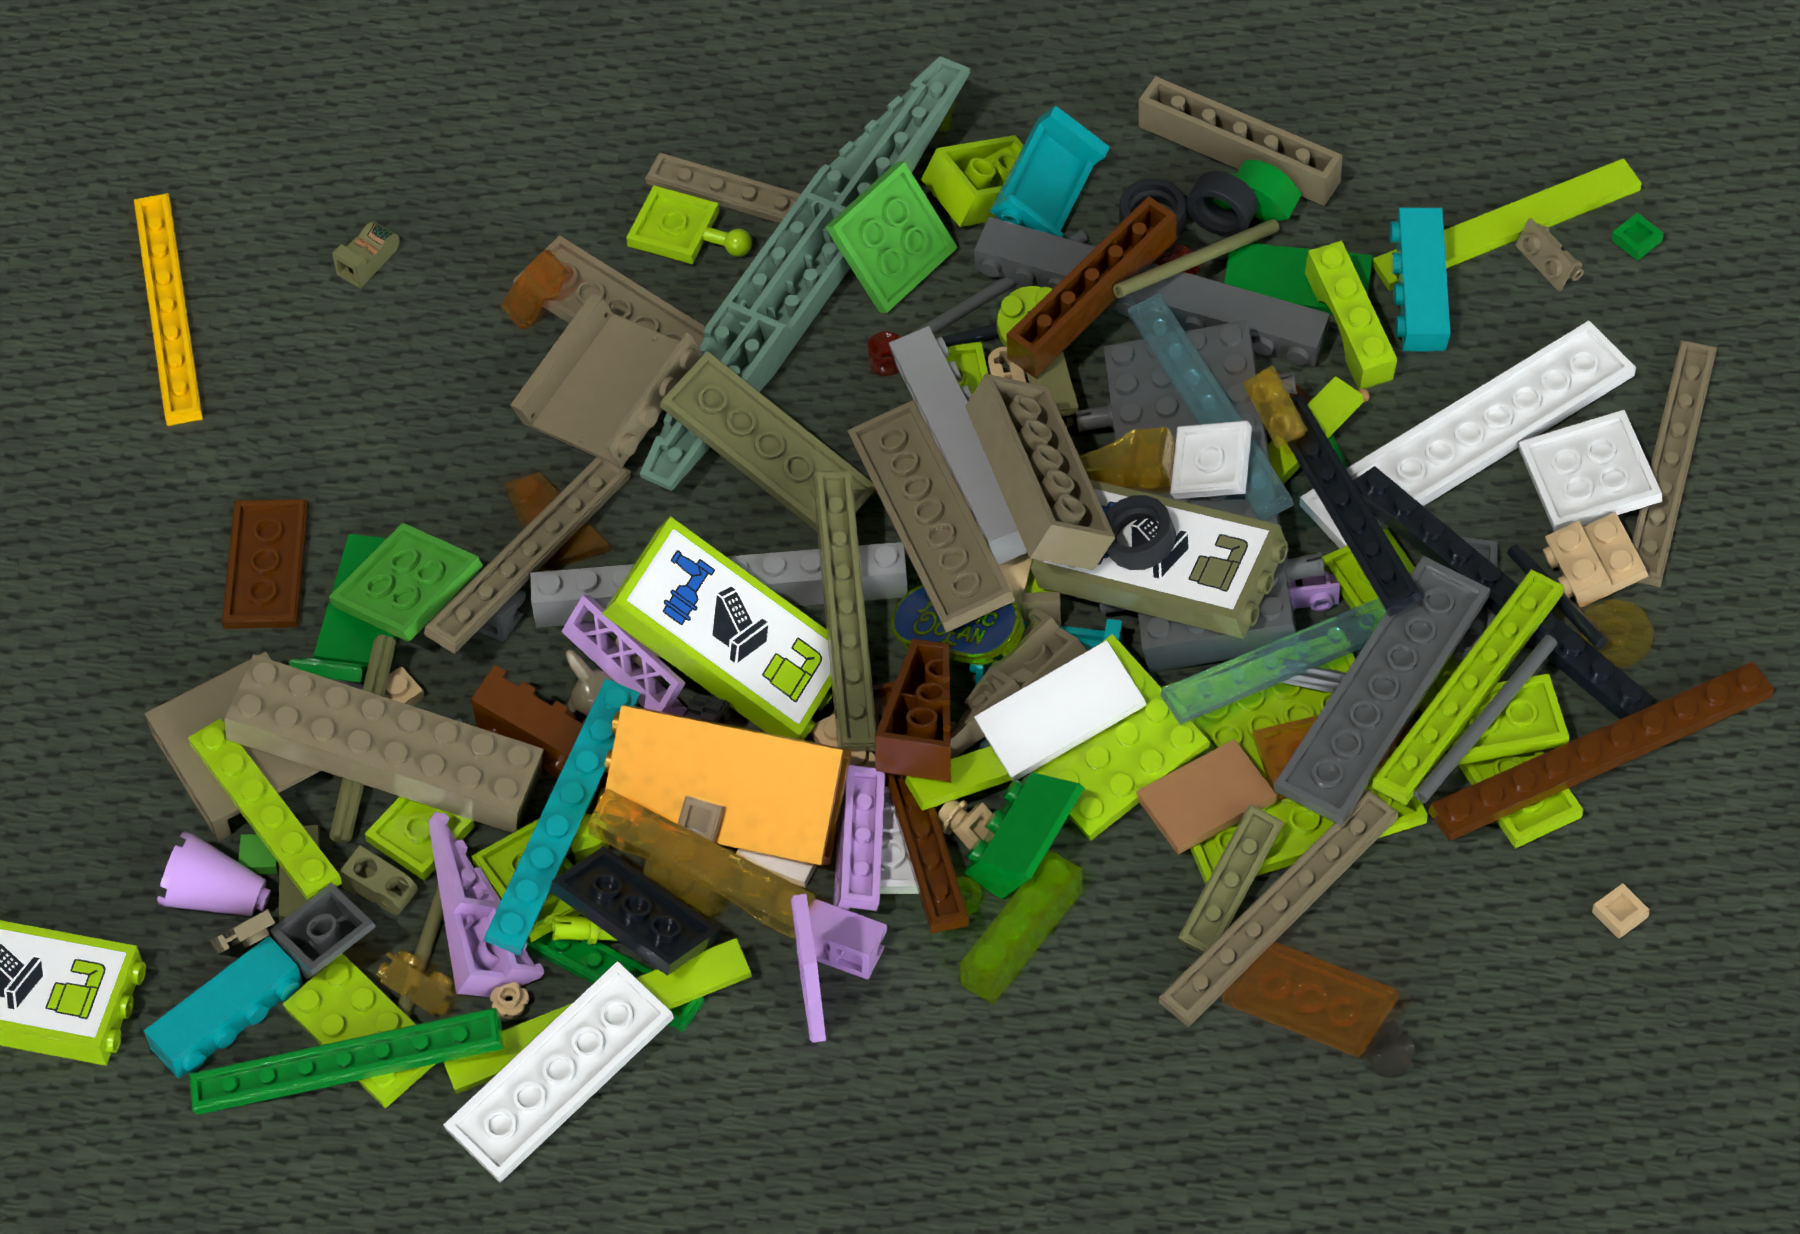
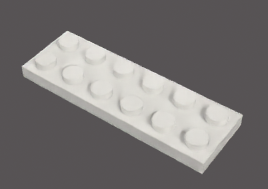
[443,961,674,1183]

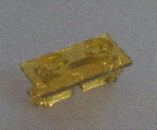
[1243,365,1308,448]
[376,949,458,1017]

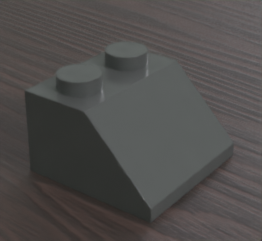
[270,883,376,979]

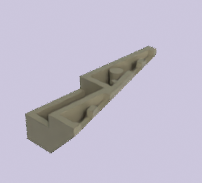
[950,608,1087,759]

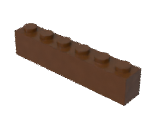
[1006,196,1177,378]

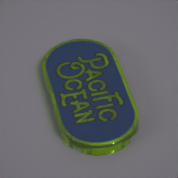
[891,585,1024,665]

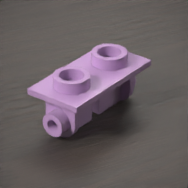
[1289,571,1340,611]

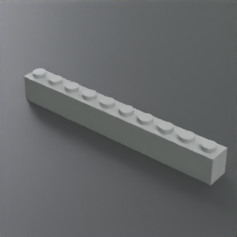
[530,542,908,628]

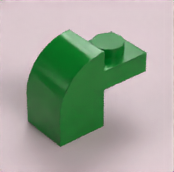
[1213,160,1302,223]

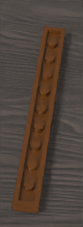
[1429,661,1774,841]

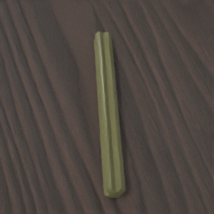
[329,634,396,844]

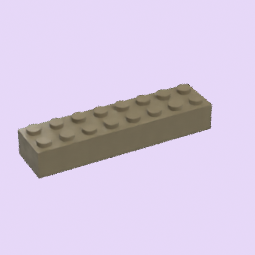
[225,654,543,833]

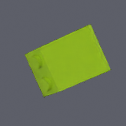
[921,135,1024,227]

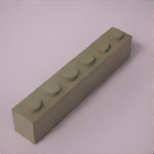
[1139,76,1342,206]

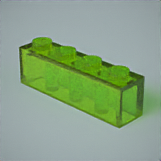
[960,850,1083,1005]

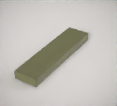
[1177,804,1284,954]

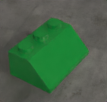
[964,772,1085,899]

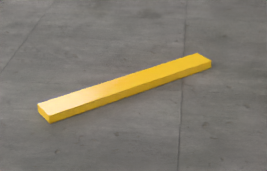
[134,193,203,426]

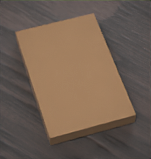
[1136,739,1277,854]

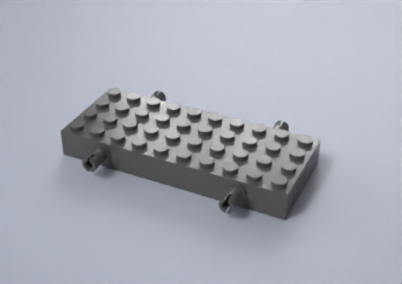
[1076,320,1325,672]

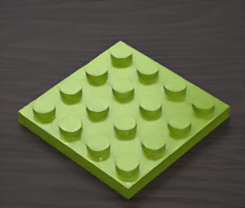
[1030,634,1210,841]

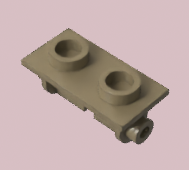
[1515,218,1584,291]

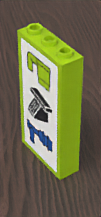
[602,516,833,740]
[0,920,146,1066]

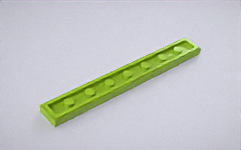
[1372,158,1641,291]
[1372,569,1564,805]
[444,938,752,1094]

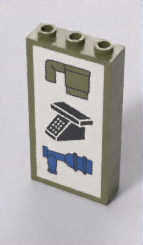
[1030,479,1288,639]

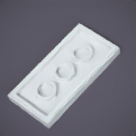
[974,640,1146,781]

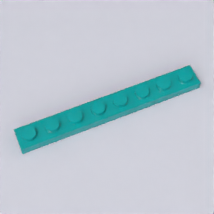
[484,678,640,956]

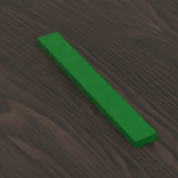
[189,1007,504,1115]

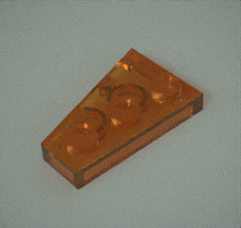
[504,472,610,572]

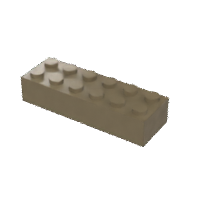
[965,374,1115,570]

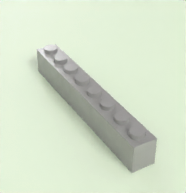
[889,326,1027,565]

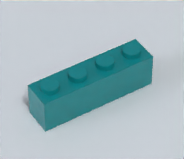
[1389,208,1450,351]
[144,936,303,1079]

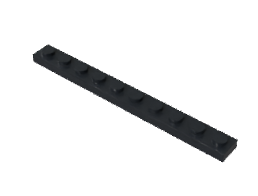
[1353,466,1655,720]

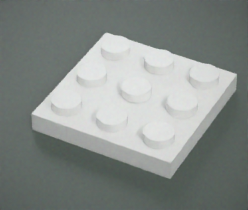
[1519,410,1662,532]

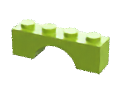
[1305,240,1397,389]

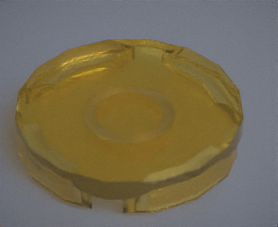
[1577,599,1654,668]

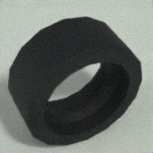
[1186,171,1258,237]
[1119,178,1187,239]
[1105,495,1176,570]

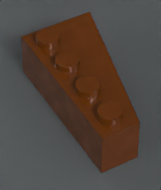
[875,638,951,782]
[471,664,608,794]

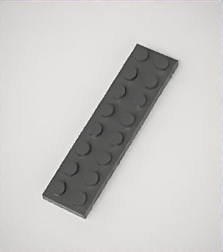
[1274,556,1490,826]

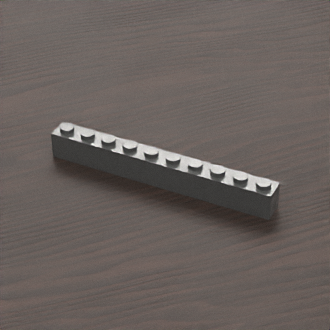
[974,217,1330,367]

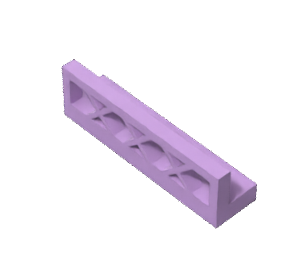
[561,595,687,716]
[833,765,885,911]

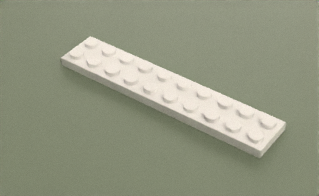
[1300,321,1636,549]

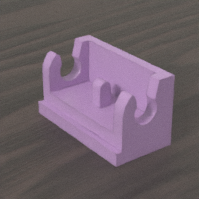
[809,899,887,980]

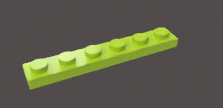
[188,718,342,901]

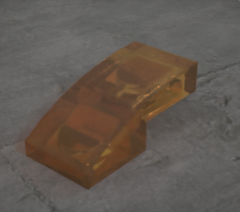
[501,250,569,329]

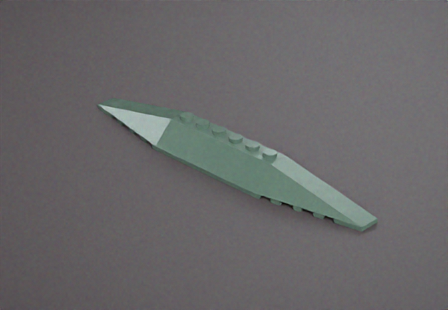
[640,56,971,491]

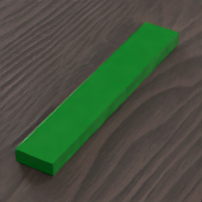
[526,931,704,1032]

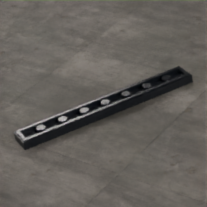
[1268,393,1423,617]

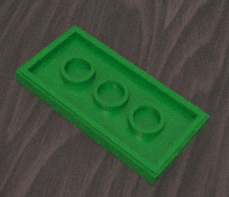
[1224,243,1373,316]
[313,534,397,665]

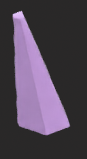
[428,812,544,997]

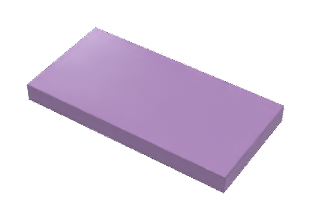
[791,894,826,1043]

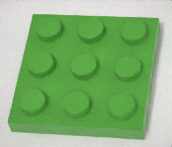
[825,162,958,313]
[329,523,483,642]

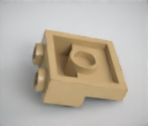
[1542,511,1649,608]

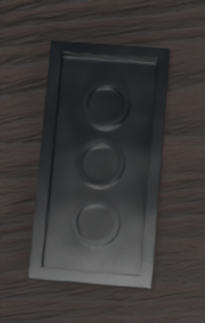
[550,846,721,976]

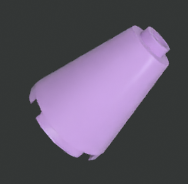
[157,831,271,917]

